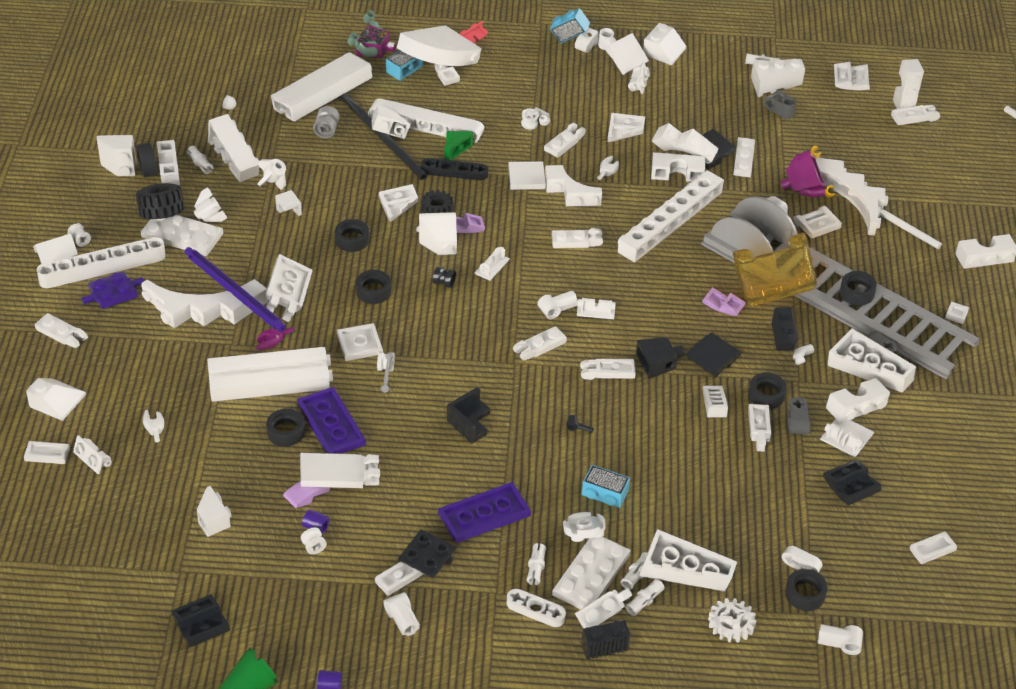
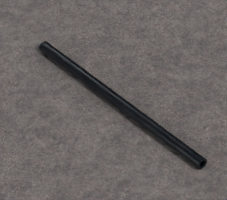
[339,93,428,180]

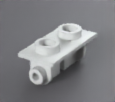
[628,61,650,94]
[475,247,510,281]
[577,297,616,319]
[73,435,112,474]

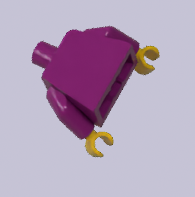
[781,146,835,198]

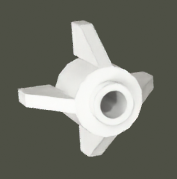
[258,159,286,190]
[193,187,227,222]

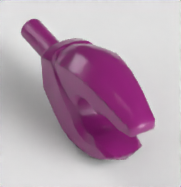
[256,327,294,350]

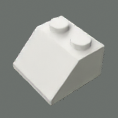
[643,23,686,65]
[97,135,136,176]

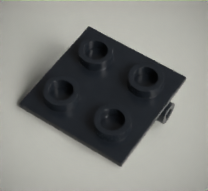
[398,529,457,579]

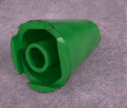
[218,648,279,689]

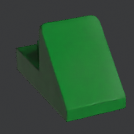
[444,131,473,160]

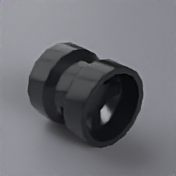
[432,266,456,288]

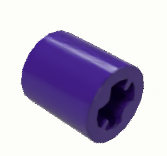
[302,509,330,534]
[317,670,342,689]

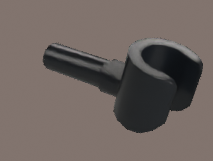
[567,415,594,433]

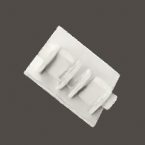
[820,419,874,458]

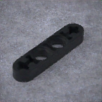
[421,158,488,180]

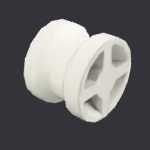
[521,108,539,130]
[377,352,395,372]
[301,528,327,554]

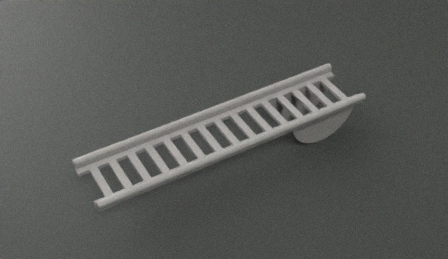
[701,196,979,380]

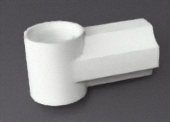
[598,28,616,58]
[538,291,578,319]
[383,592,420,636]
[818,624,863,655]

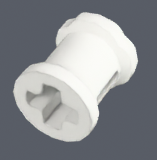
[68,223,91,247]

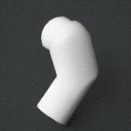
[534,107,550,126]
[793,344,814,365]

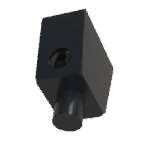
[636,337,684,379]

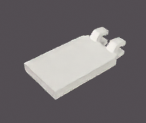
[265,254,313,322]
[300,453,380,488]

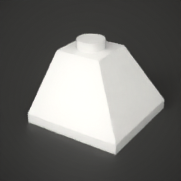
[419,213,457,255]
[26,378,86,421]

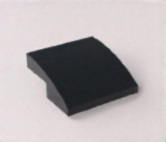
[688,129,735,170]
[686,332,741,378]
[823,459,881,505]
[171,594,230,648]

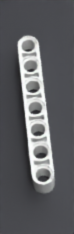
[368,99,484,143]
[37,237,166,288]

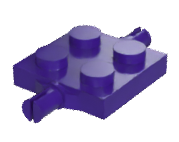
[81,271,144,309]

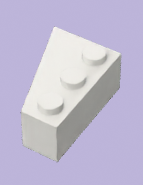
[751,59,805,97]

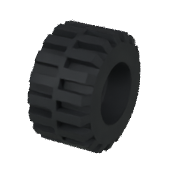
[136,183,184,219]

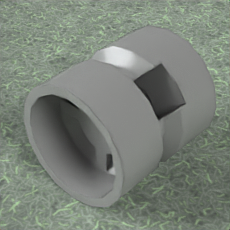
[313,106,340,139]

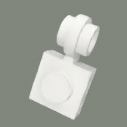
[435,64,460,86]

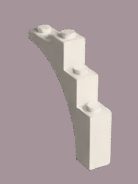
[816,158,888,236]
[141,279,268,328]

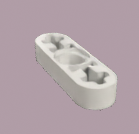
[506,589,566,627]

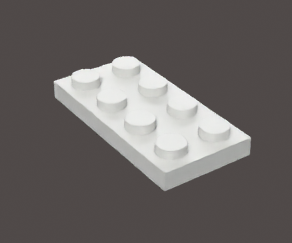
[141,215,223,256]
[552,537,631,609]

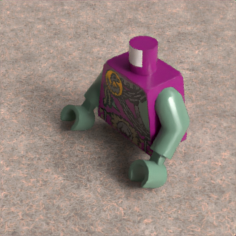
[348,10,397,58]

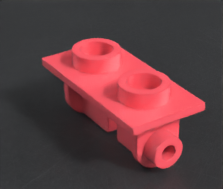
[459,21,488,43]

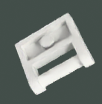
[793,206,842,239]

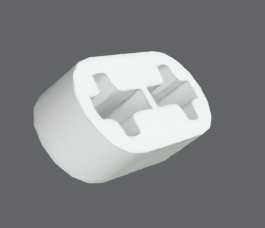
[782,546,823,573]

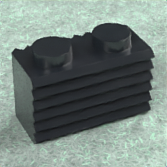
[771,307,798,350]
[581,620,631,660]

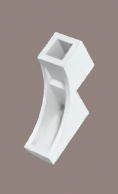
[652,123,718,164]
[545,165,602,206]

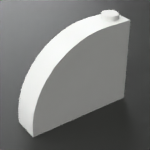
[397,25,482,66]

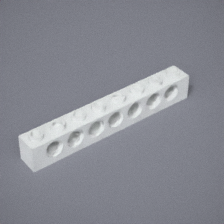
[618,170,724,263]

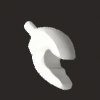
[597,156,619,180]
[143,410,164,442]

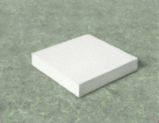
[606,33,649,75]
[508,162,546,190]
[337,323,383,361]

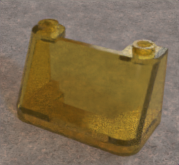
[732,232,817,306]

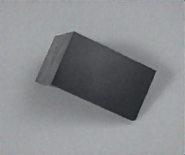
[447,387,490,444]

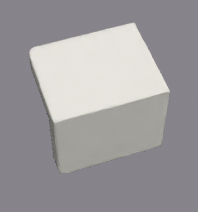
[275,190,302,216]

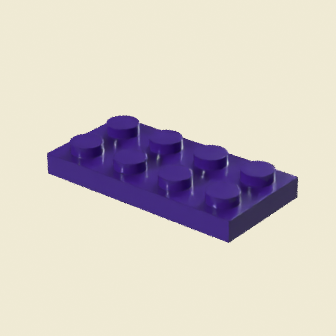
[297,387,366,454]
[438,482,531,544]

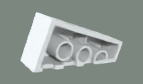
[208,114,260,182]
[828,329,916,392]
[639,529,737,591]

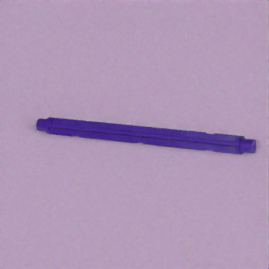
[184,247,286,332]

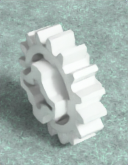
[708,598,756,643]

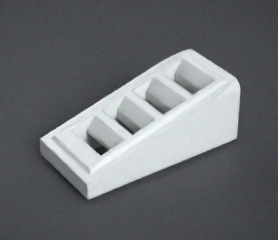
[703,386,728,417]

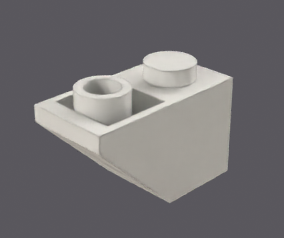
[372,106,410,139]
[197,486,232,537]

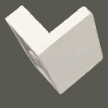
[33,234,78,264]

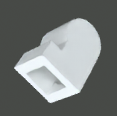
[575,27,599,53]

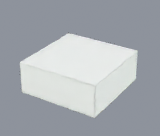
[945,302,969,324]

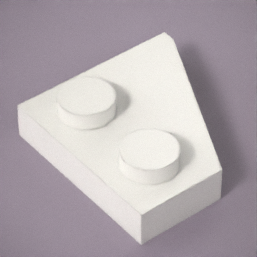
[608,113,645,142]
[379,184,418,222]

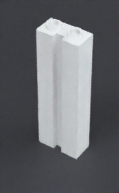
[271,52,372,121]
[207,347,333,402]

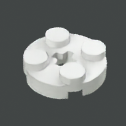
[563,512,606,542]

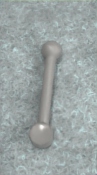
[380,352,393,393]

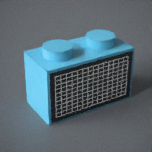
[550,8,590,43]
[386,50,423,81]
[582,465,630,508]

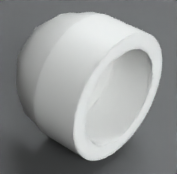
[222,95,236,110]

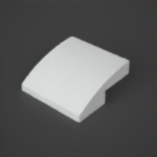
[834,62,870,90]

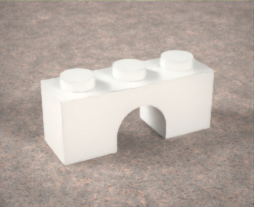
[893,59,924,109]
[157,140,180,186]
[651,152,705,182]
[956,234,1016,269]
[826,378,890,423]

